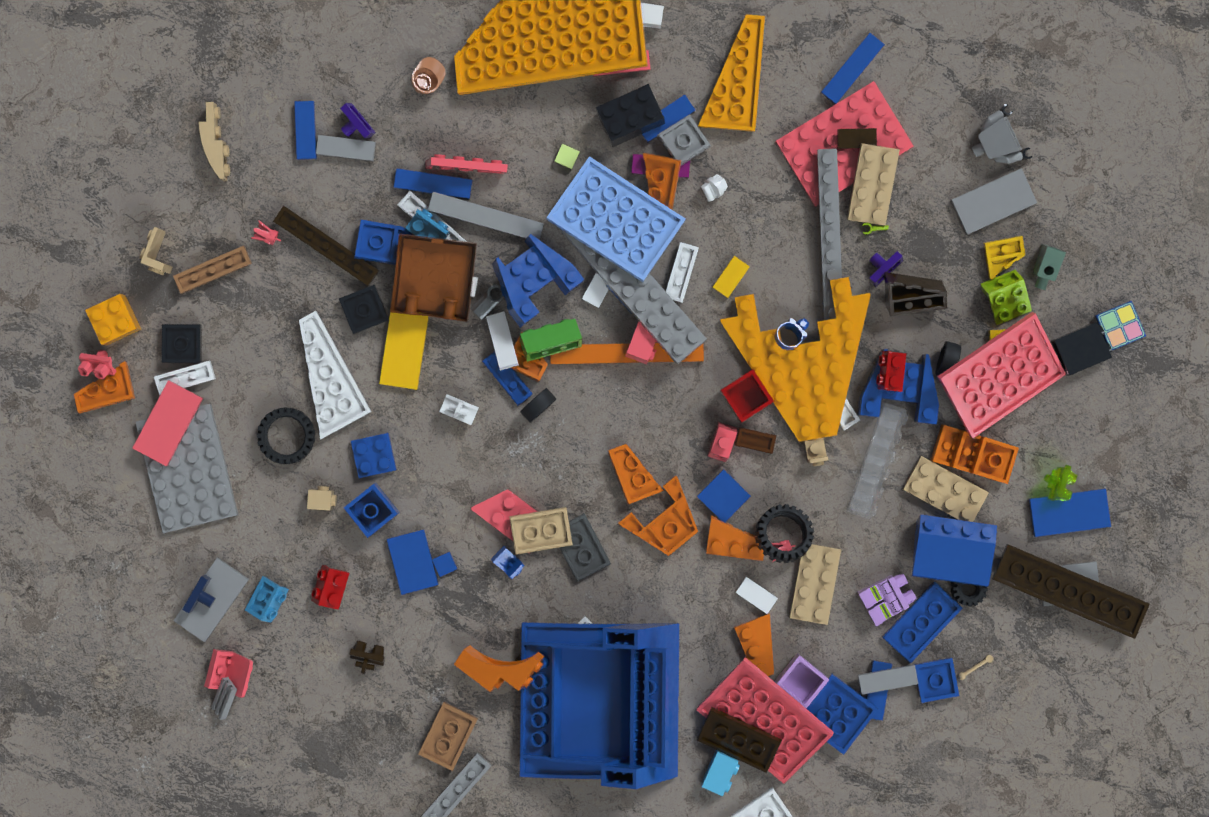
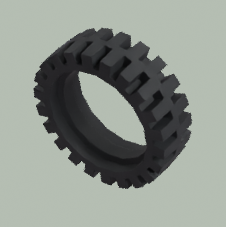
[257,407,315,464]
[755,504,814,563]

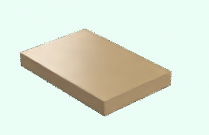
[509,507,572,555]

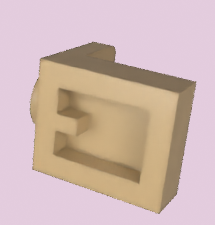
[804,438,828,466]

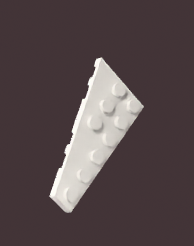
[299,311,372,439]

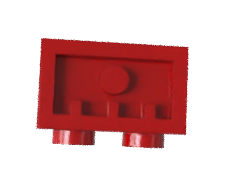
[876,351,907,392]

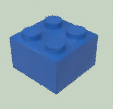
[344,483,400,538]

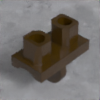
[349,641,385,674]

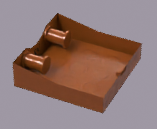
[390,234,477,322]

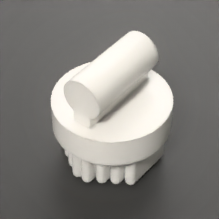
[701,174,728,202]

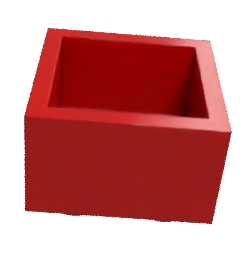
[720,369,774,423]

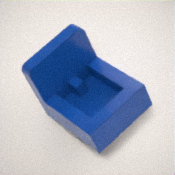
[491,546,524,579]

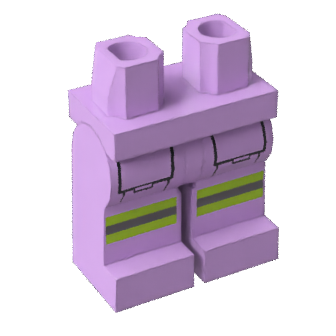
[857,573,917,626]

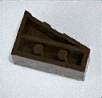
[884,272,947,316]

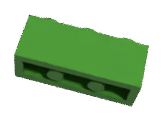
[520,319,582,362]

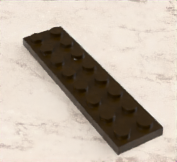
[992,544,1150,639]

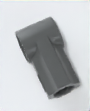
[470,285,504,320]

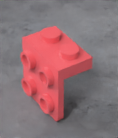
[204,649,253,698]

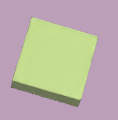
[554,144,580,170]

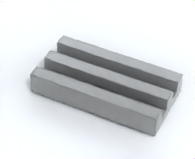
[211,677,237,720]

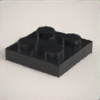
[339,285,389,334]
[162,324,202,363]

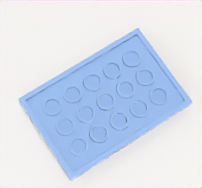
[546,156,686,282]

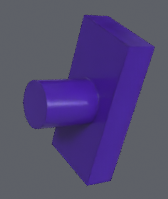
[340,103,376,138]
[870,251,903,287]

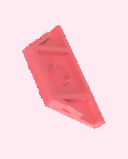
[471,489,538,553]

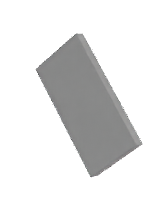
[951,168,1037,235]
[173,557,249,642]

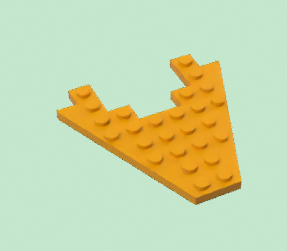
[720,277,871,442]

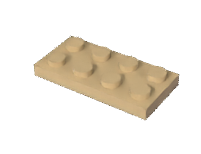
[847,143,900,226]
[902,456,989,522]
[789,544,841,625]

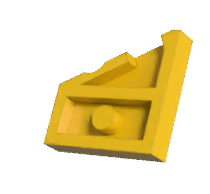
[983,236,1025,280]

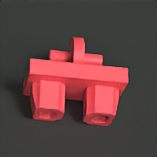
[78,350,117,379]

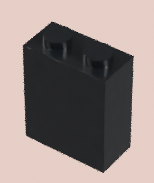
[1051,322,1112,376]

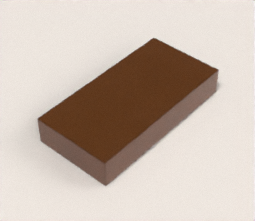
[735,427,777,454]

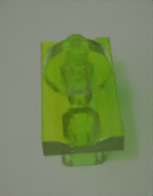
[1044,465,1078,501]

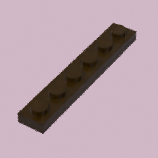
[273,205,379,286]

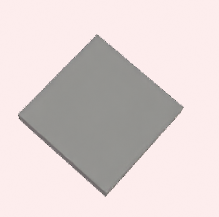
[657,114,711,166]

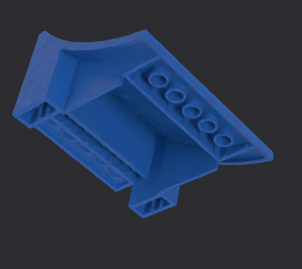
[520,622,679,789]

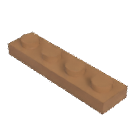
[173,246,252,294]

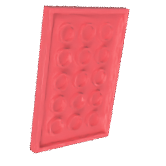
[775,81,914,207]
[937,312,1066,438]
[696,657,834,784]

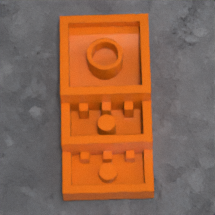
[930,424,1019,484]

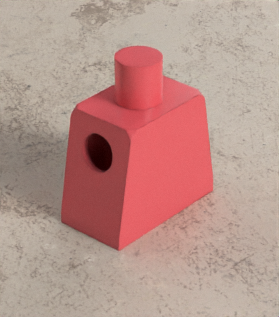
[708,422,737,462]

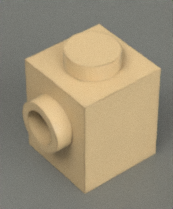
[307,486,337,511]

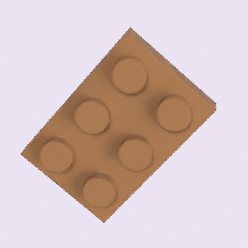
[418,702,478,771]

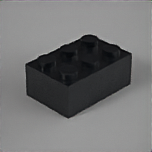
[596,84,665,147]

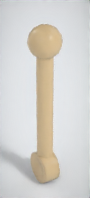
[958,655,993,680]

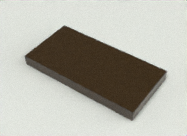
[697,707,782,773]

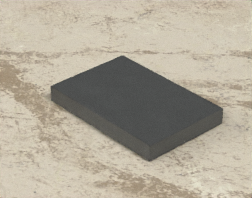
[559,513,611,582]

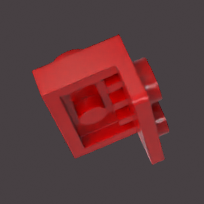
[311,565,350,610]

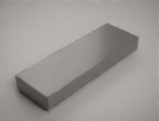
[316,135,376,162]
[858,664,918,694]

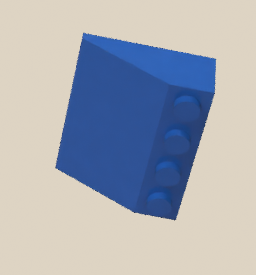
[912,515,997,587]

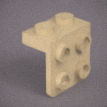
[140,227,173,275]

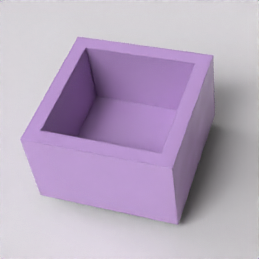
[774,653,829,708]

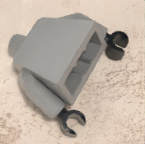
[972,104,1032,164]

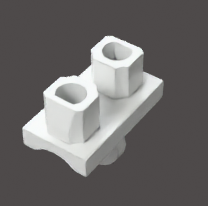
[439,394,479,425]

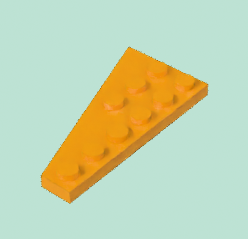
[698,14,765,132]

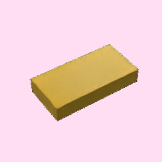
[712,256,750,298]

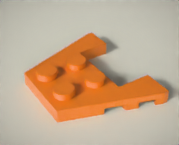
[618,476,698,556]

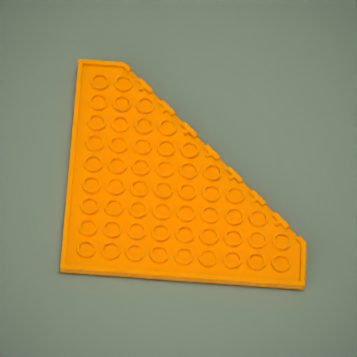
[454,0,648,95]

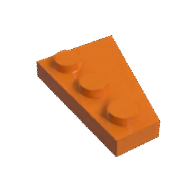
[643,153,681,210]
[74,361,135,414]
[608,444,664,504]
[706,515,764,561]
[734,613,774,676]

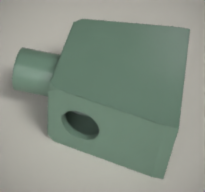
[1033,244,1066,290]

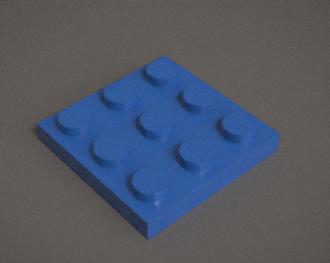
[806,673,878,755]

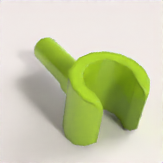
[862,223,889,235]

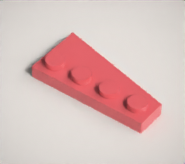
[425,154,508,174]

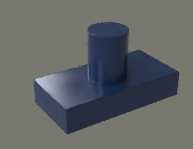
[182,575,216,613]

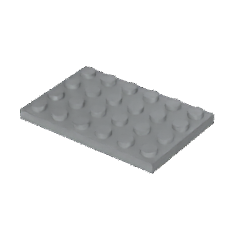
[136,404,239,533]

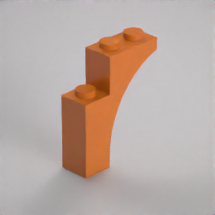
[454,645,545,692]

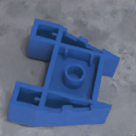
[492,234,585,328]
[857,349,939,424]

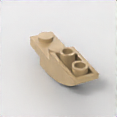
[199,102,230,181]

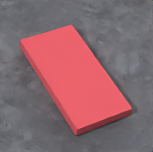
[132,380,203,466]

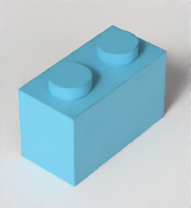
[701,750,740,796]

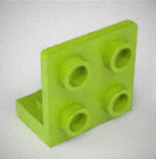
[980,269,1032,325]

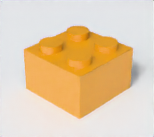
[85,294,142,346]

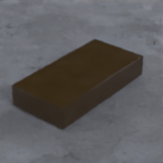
[837,128,877,149]

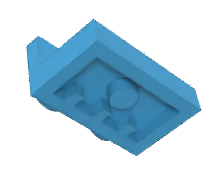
[405,209,450,239]
[245,576,289,623]

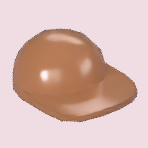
[411,57,446,95]

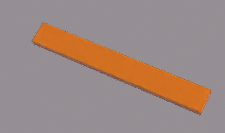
[550,343,704,364]

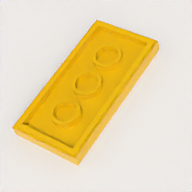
[379,312,429,390]

